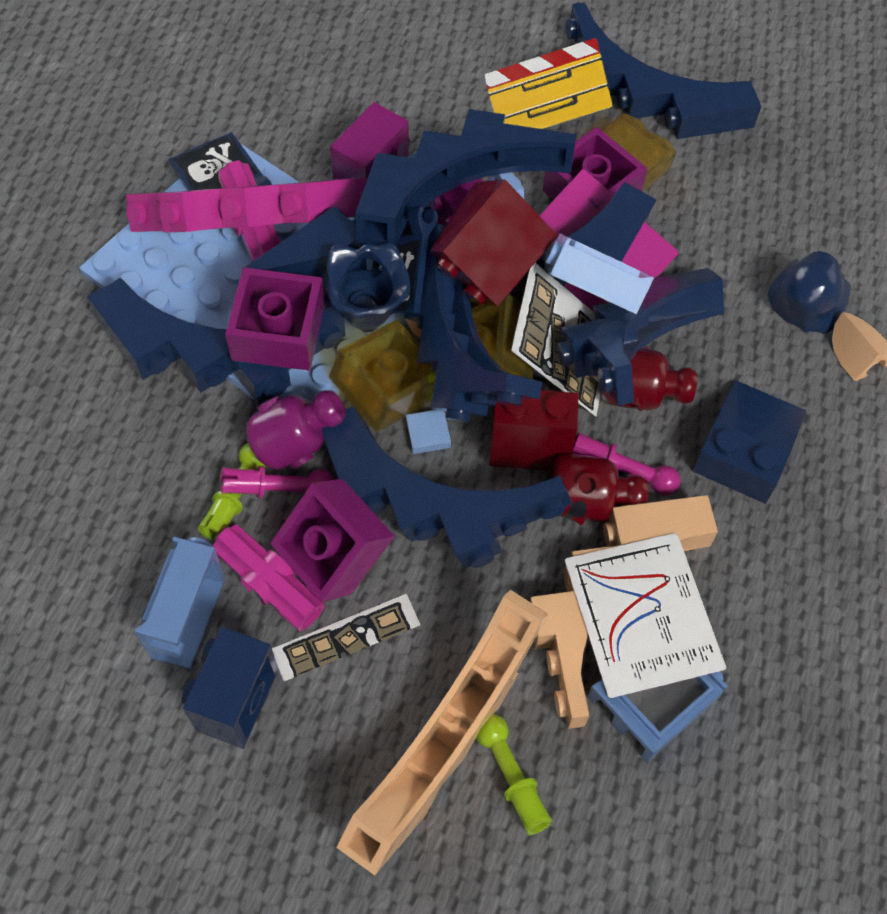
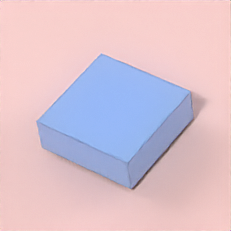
[406,410,451,454]

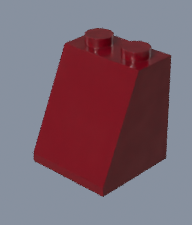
[430,179,558,307]
[489,390,579,471]

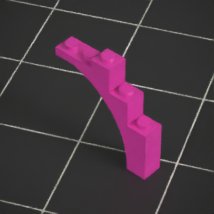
[126,178,368,232]

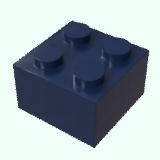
[182,626,279,749]

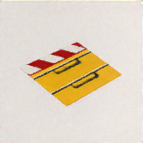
[485,38,612,129]

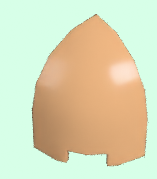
[832,312,887,381]

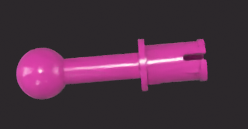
[572,432,681,495]
[220,466,336,498]

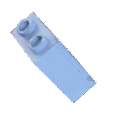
[541,234,654,314]

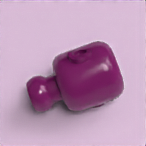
[246,390,346,470]

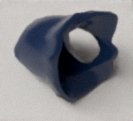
[326,242,410,333]
[767,251,851,334]

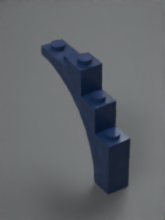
[566,2,761,139]
[356,109,577,245]
[470,182,657,324]
[404,224,542,423]
[557,268,724,406]
[87,277,346,405]
[321,406,573,568]

